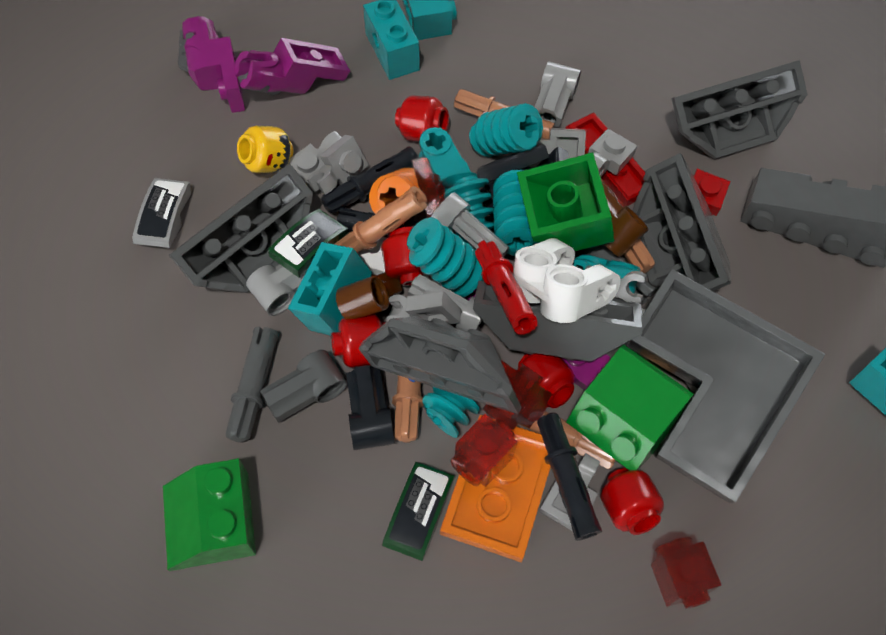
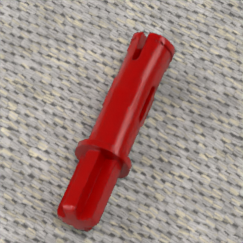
[475,240,538,335]

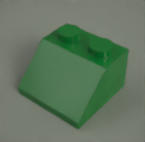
[517,152,615,251]
[566,345,694,471]
[163,458,256,571]

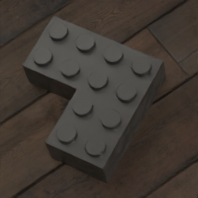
[628,269,826,503]

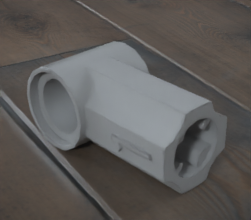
[535,61,581,127]
[246,264,308,316]

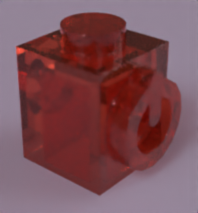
[483,360,552,431]
[450,414,518,488]
[651,537,722,609]

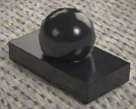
[476,143,550,181]

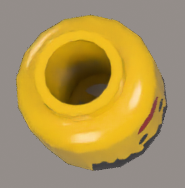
[237,126,293,173]

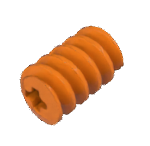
[369,168,431,214]

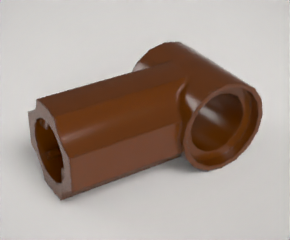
[602,182,649,257]
[336,272,402,319]

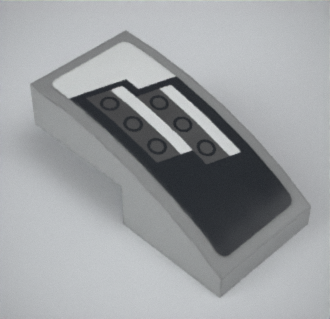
[132,178,191,248]

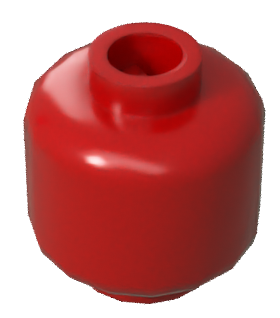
[395,95,449,142]
[381,227,426,286]
[331,314,386,368]
[515,353,575,409]
[600,468,664,535]

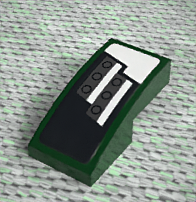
[268,209,348,278]
[382,462,454,561]

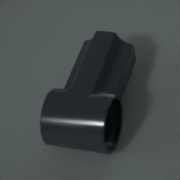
[346,365,395,451]

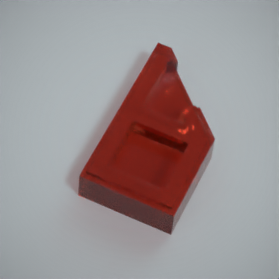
[411,156,445,218]

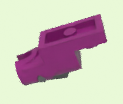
[178,16,245,113]
[234,38,350,96]

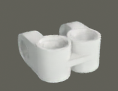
[513,238,621,323]

